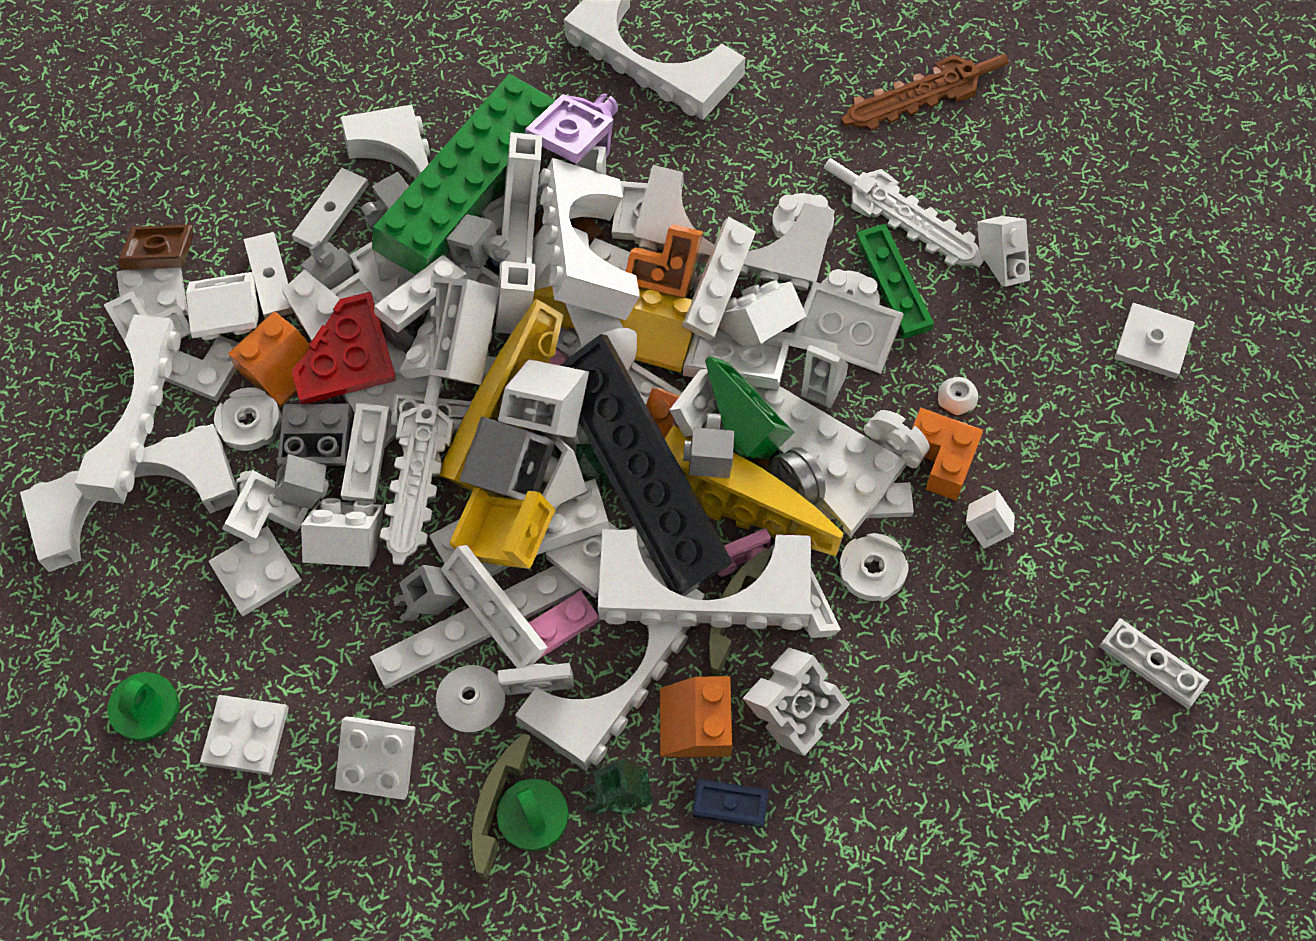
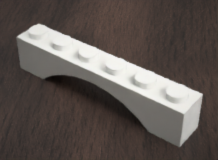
[74,315,181,504]

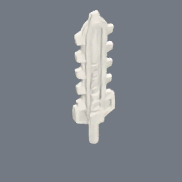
[824,158,985,267]
[380,375,454,565]

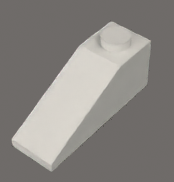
[801,345,848,408]

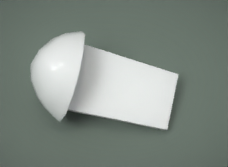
[565,303,637,372]

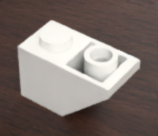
[977,216,1030,287]

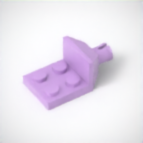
[525,94,618,164]

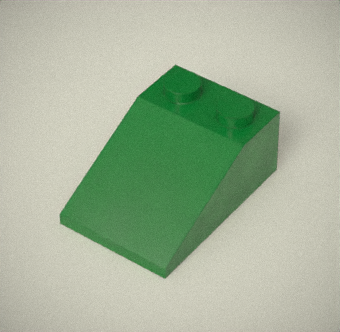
[705,356,795,460]

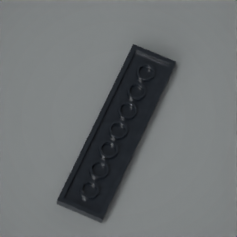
[560,334,733,597]

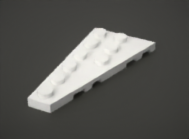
[282,269,444,447]
[752,386,907,538]

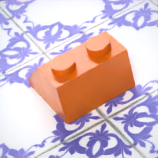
[228,311,309,407]
[660,676,732,757]

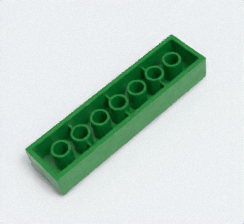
[372,73,556,275]

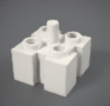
[743,648,850,756]

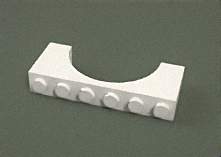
[564,0,745,120]
[341,105,453,280]
[495,132,542,334]
[538,158,640,320]
[634,165,835,290]
[20,424,239,572]
[598,529,811,630]
[515,554,705,771]

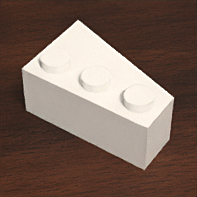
[430,277,500,385]

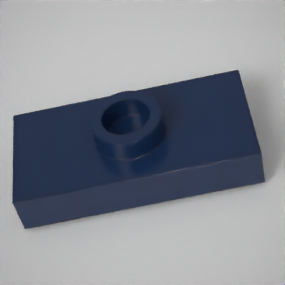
[692,779,769,828]

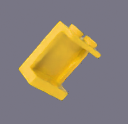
[449,487,556,569]

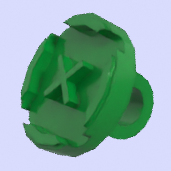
[107,672,180,742]
[496,778,569,852]

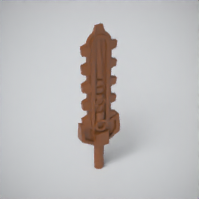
[841,54,1009,131]

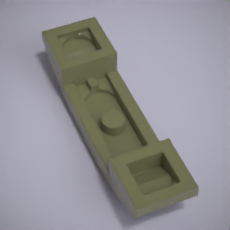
[709,549,772,676]
[472,733,533,881]

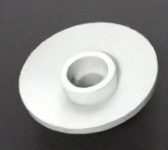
[436,665,505,732]

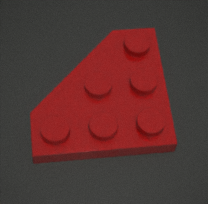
[291,291,396,404]

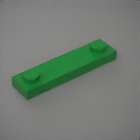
[856,224,934,339]

